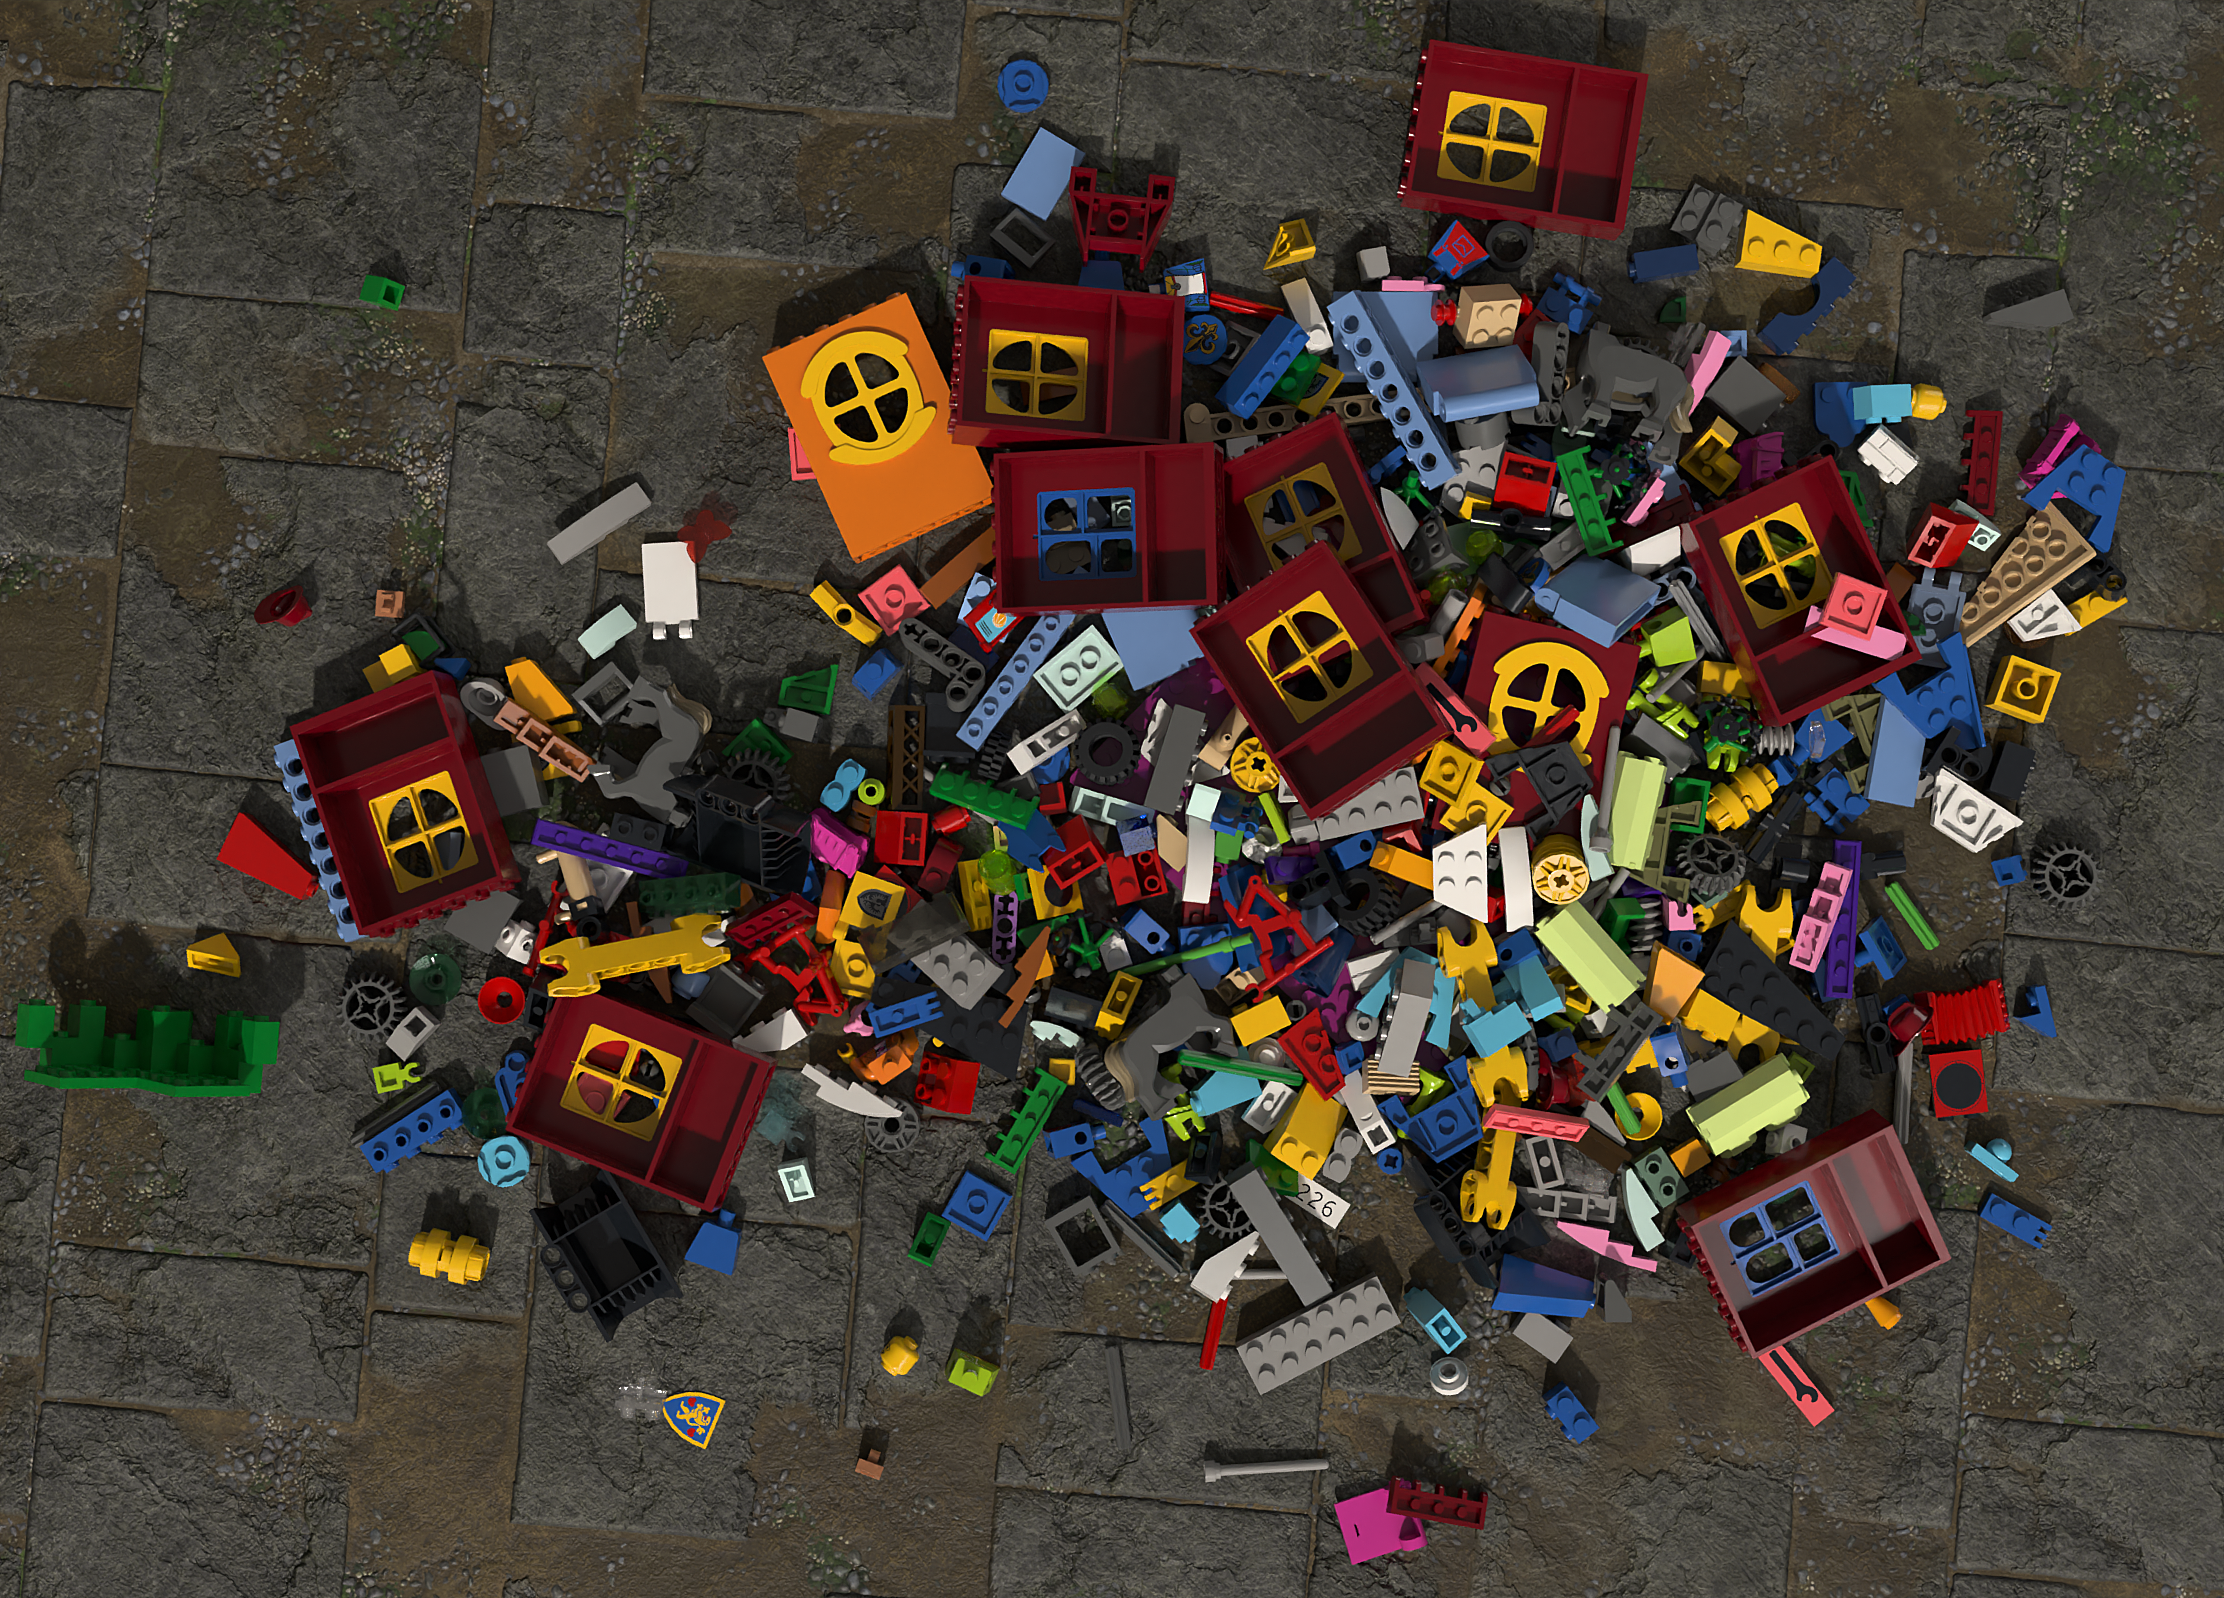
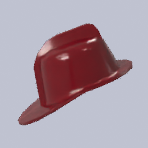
[254,585,313,627]
[1888,1001,1934,1056]
[1536,1048,1570,1111]

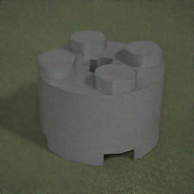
[1454,412,1511,450]

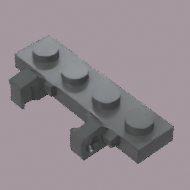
[1574,1001,1663,1103]

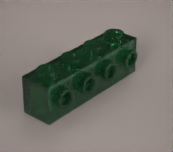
[639,872,741,919]

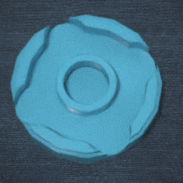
[478,1134,531,1187]

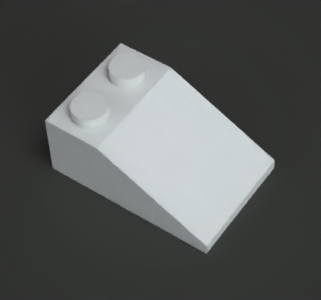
[1616,526,1680,580]

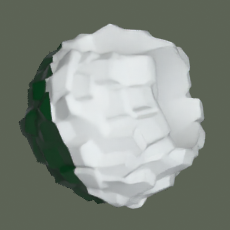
[1241,825,1283,866]

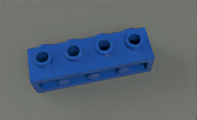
[1215,314,1310,420]
[359,1088,470,1173]

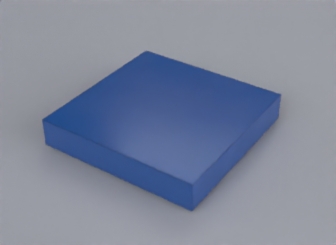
[941,1169,1013,1241]

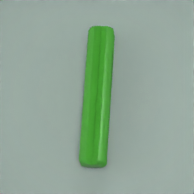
[1885,881,1940,950]
[1606,1081,1641,1135]

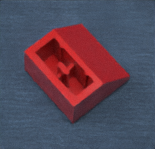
[1492,451,1557,517]
[1906,502,1979,568]
[874,810,930,866]
[1042,814,1110,890]
[1106,842,1168,906]
[913,1051,981,1115]

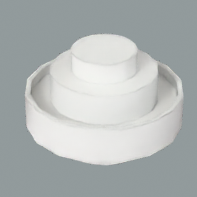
[1248,1037,1286,1067]
[1430,1357,1469,1395]

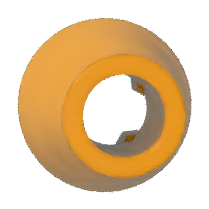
[1865,1295,1903,1330]

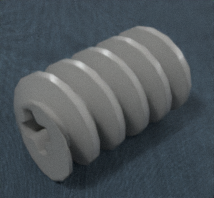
[1737,723,1794,756]
[1629,898,1663,951]

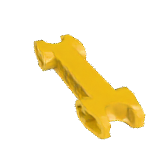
[1723,884,1793,1064]
[539,914,731,997]
[1436,919,1528,1107]
[1460,1047,1533,1230]

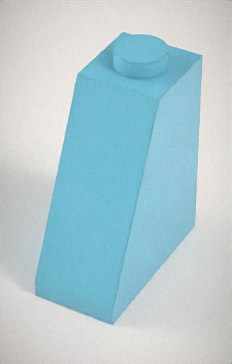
[1190,1045,1262,1116]

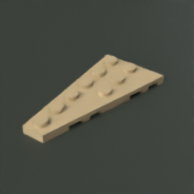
[1958,501,2096,649]

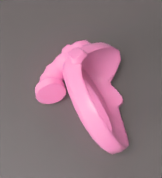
[843,1000,875,1036]

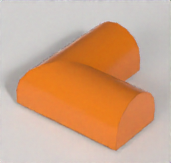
[815,870,847,944]

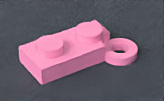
[1380,276,1445,293]
[1620,468,1666,527]

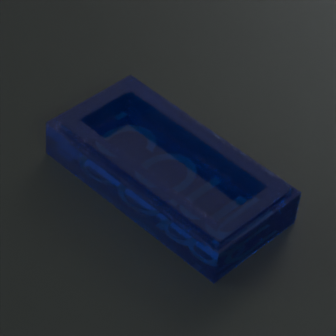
[1072,1097,1124,1128]

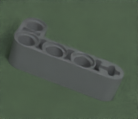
[1511,321,1569,426]
[899,618,986,712]

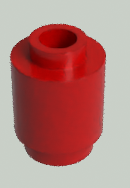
[931,803,971,837]

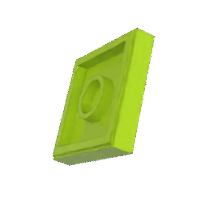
[1258,790,1292,844]

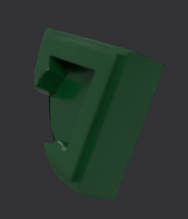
[1658,296,1686,323]
[1901,610,1926,636]

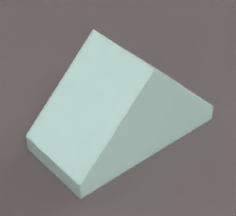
[1186,783,1221,821]
[777,1157,815,1202]

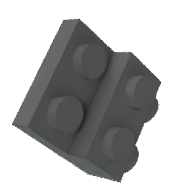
[1669,183,1744,255]

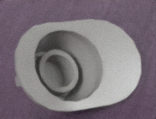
[460,678,507,730]

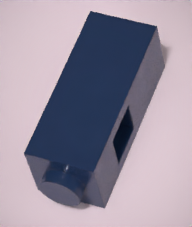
[1626,244,1700,284]
[1536,1027,1579,1062]

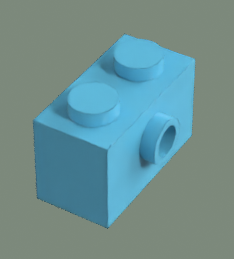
[1853,384,1912,424]
[1159,1196,1200,1244]

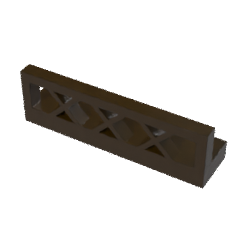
[885,705,925,810]
[1531,1100,1632,1174]

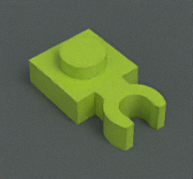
[373,1062,423,1094]

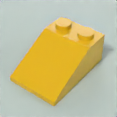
[1262,1081,1349,1181]

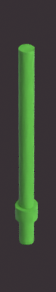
[1109,932,1254,982]

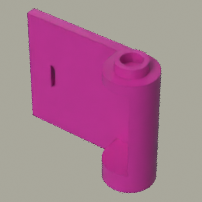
[1333,1478,1428,1565]

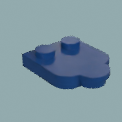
[1812,382,1867,447]
[1178,921,1233,990]
[495,1050,530,1115]

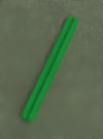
[1178,1049,1303,1086]

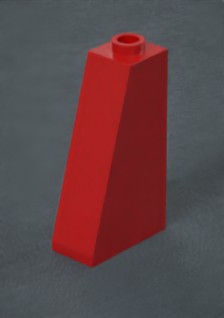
[216,812,319,900]

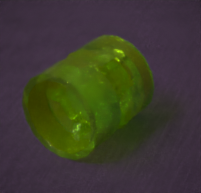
[977,849,1019,896]

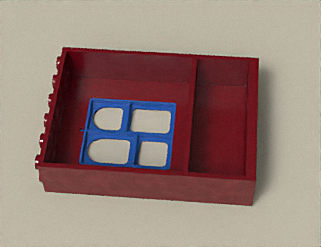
[990,442,1227,617]
[1675,1108,1951,1359]

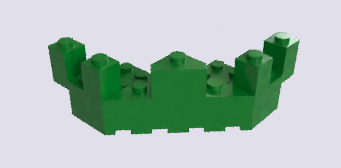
[15,998,280,1097]

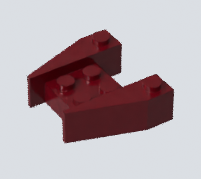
[1068,166,1175,273]

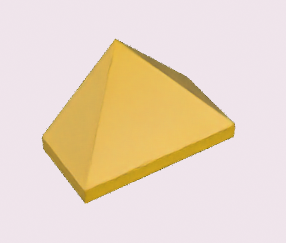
[186,932,241,977]

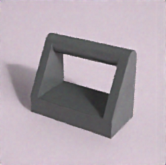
[990,208,1057,273]
[572,661,634,727]
[1596,1272,1632,1322]

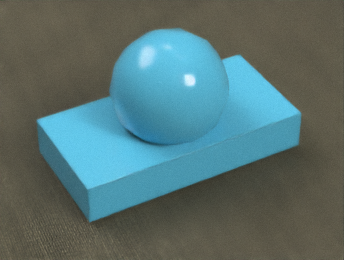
[1964,1138,2019,1182]

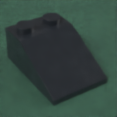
[1044,983,1103,1032]

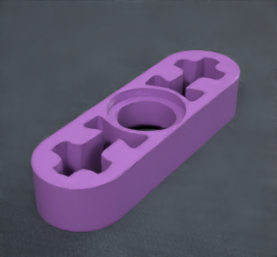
[992,888,1018,964]

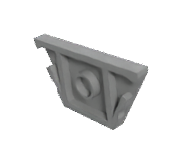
[1440,438,1508,537]

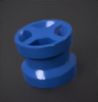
[1376,1146,1404,1174]

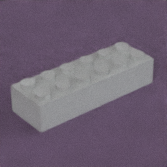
[1235,1271,1401,1395]

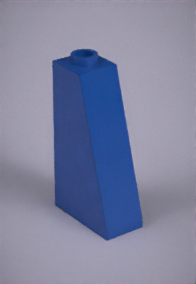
[1218,863,1292,973]
[1491,1253,1596,1318]

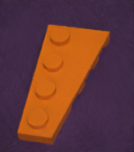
[1432,582,1488,680]

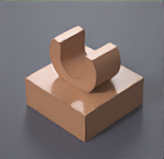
[375,590,405,618]
[855,1449,884,1480]

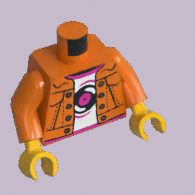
[837,1027,919,1085]

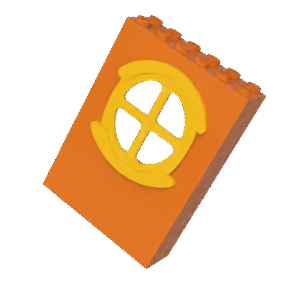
[762,292,993,564]

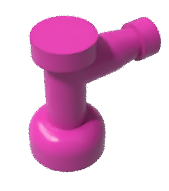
[1282,841,1320,859]

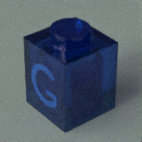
[1115,814,1158,857]

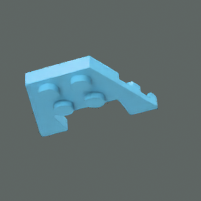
[1353,946,1456,1050]

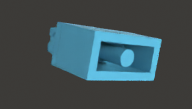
[1492,955,1564,1022]
[1459,998,1532,1058]
[1403,1287,1467,1354]

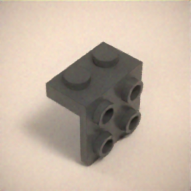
[1400,516,1470,593]

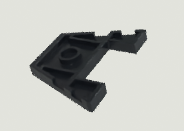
[1483,738,1594,846]

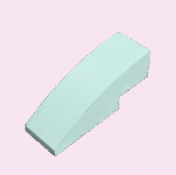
[1067,786,1155,835]
[1581,794,1615,881]
[1622,1166,1665,1252]

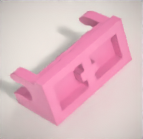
[1659,894,1696,931]

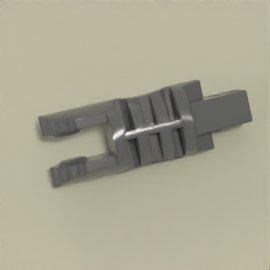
[1514,1022,1540,1091]

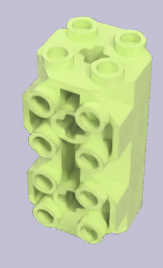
[1606,751,1667,871]
[1533,900,1646,1013]
[1685,1053,1810,1158]

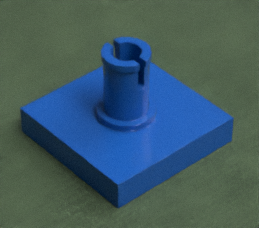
[1854,915,1907,980]

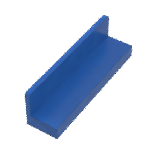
[1934,644,1986,750]

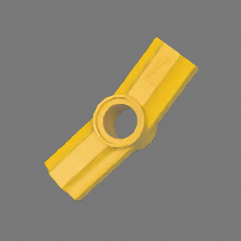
[810,580,883,648]

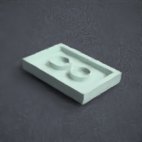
[1033,625,1124,714]

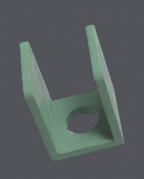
[1551,413,1595,465]

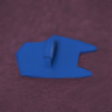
[997,809,1066,873]

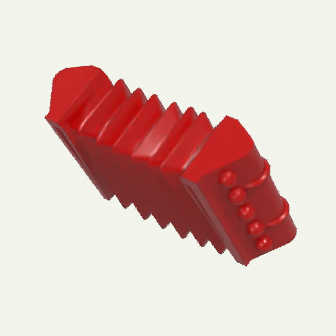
[1913,977,2011,1045]

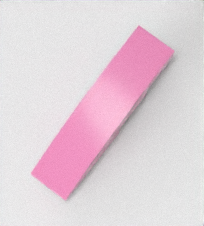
[1684,330,1732,416]
[1789,861,1853,973]
[1553,1218,1657,1272]

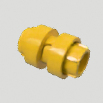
[1706,763,1778,831]
[408,1228,490,1285]

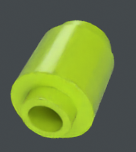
[858,778,886,805]

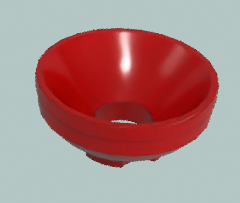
[478,977,526,1024]

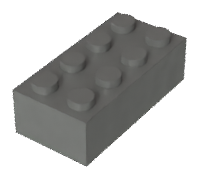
[1143,704,1209,815]

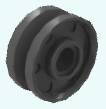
[864,1096,921,1153]

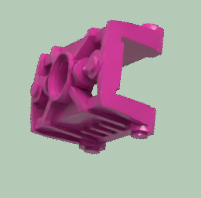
[2017,414,2102,499]
[1733,431,1784,490]
[809,806,870,878]

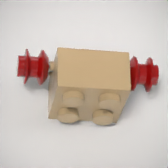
[1431,284,1533,349]

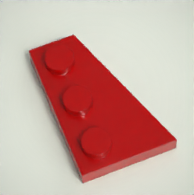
[1276,1007,1346,1102]

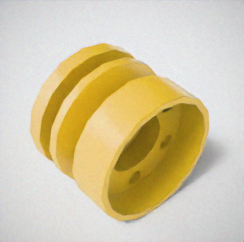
[1229,737,1281,793]
[1531,834,1589,904]

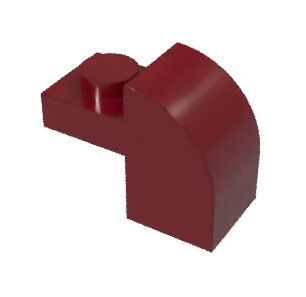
[917,835,965,896]

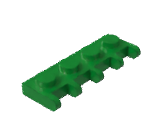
[1554,445,1624,557]
[929,761,1040,830]
[983,1066,1068,1175]

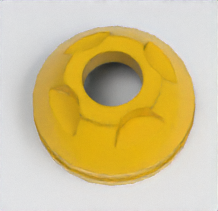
[1614,1092,1662,1140]

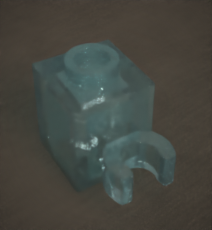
[756,1106,806,1152]

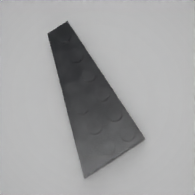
[1696,918,1846,1061]
[870,976,1029,1082]

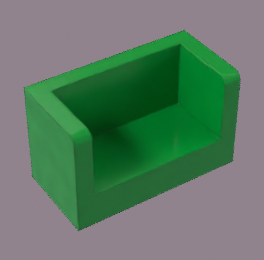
[1668,777,1711,834]
[1599,898,1646,955]

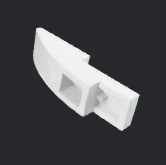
[801,1063,903,1117]

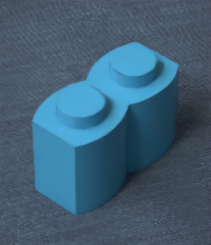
[820,759,868,812]

